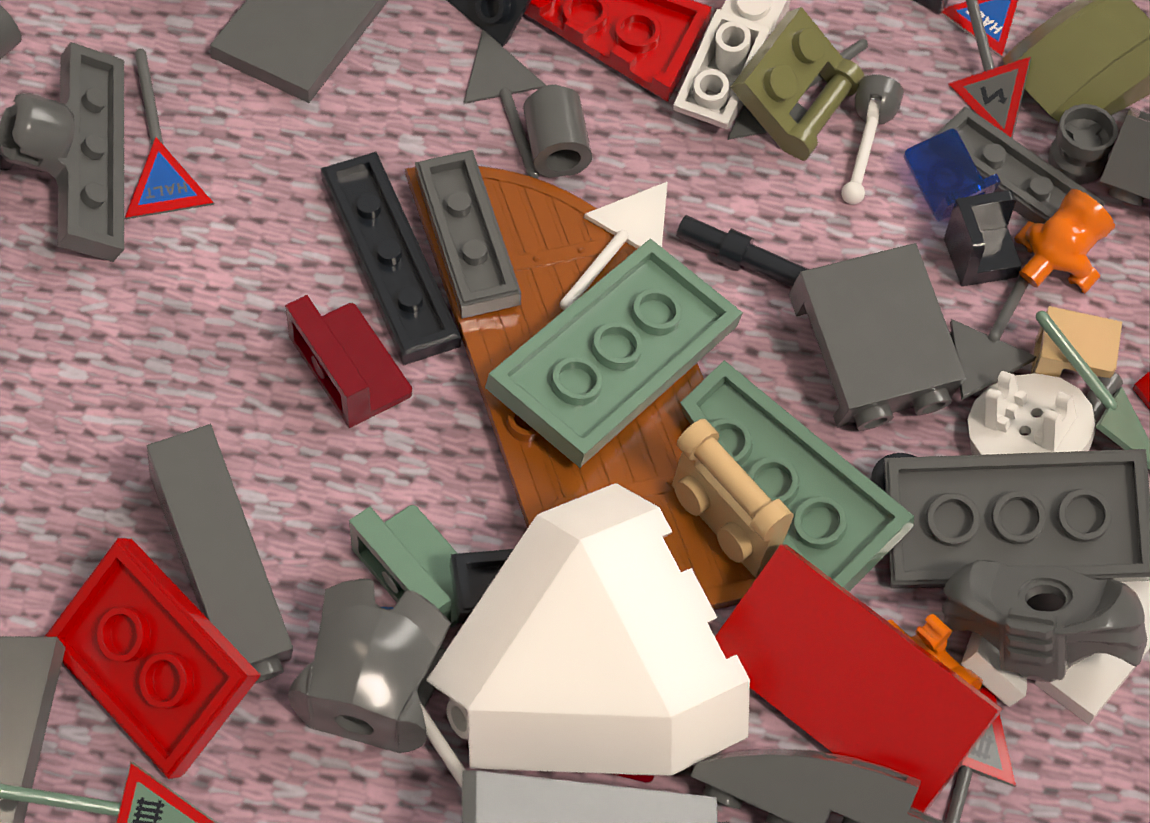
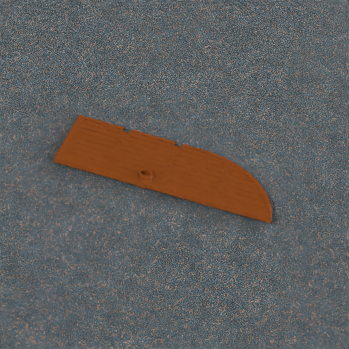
[405,166,758,610]

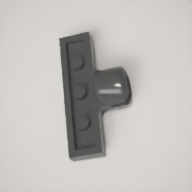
[0,42,124,262]

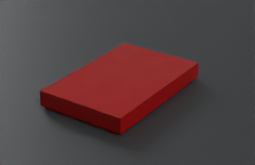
[44,538,261,779]

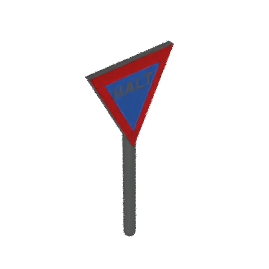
[125,48,214,219]

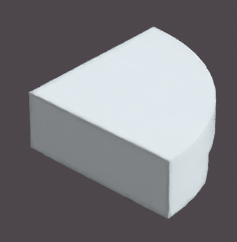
[961,631,1027,707]

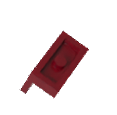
[285,295,412,428]

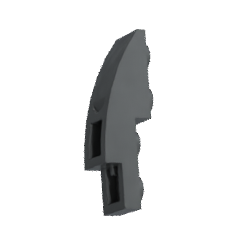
[691,748,946,823]

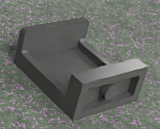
[788,243,966,431]

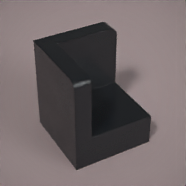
[944,190,1022,287]

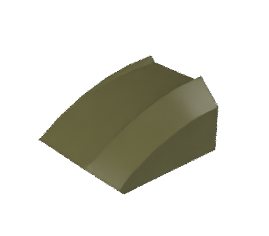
[1002,0,1150,122]

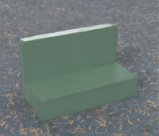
[349,505,458,630]

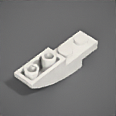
[673,0,791,130]

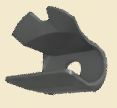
[288,579,451,753]

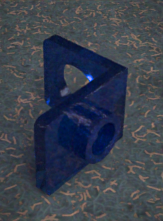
[904,129,1001,222]

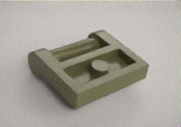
[730,7,865,161]

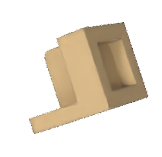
[1031,306,1122,378]

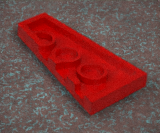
[524,0,712,102]

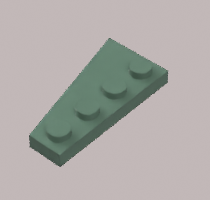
[680,360,914,592]

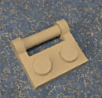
[672,419,794,578]

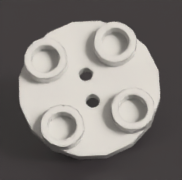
[967,371,1096,455]

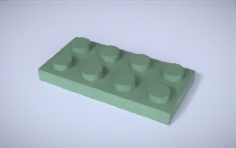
[485,238,743,468]

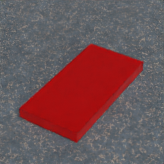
[715,544,1002,813]

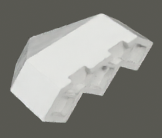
[426,483,750,776]

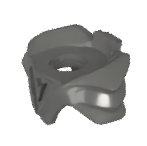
[942,560,1147,682]

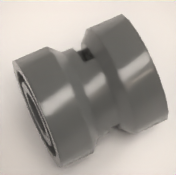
[1048,104,1118,185]

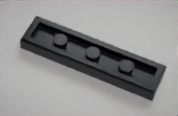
[321,152,461,366]

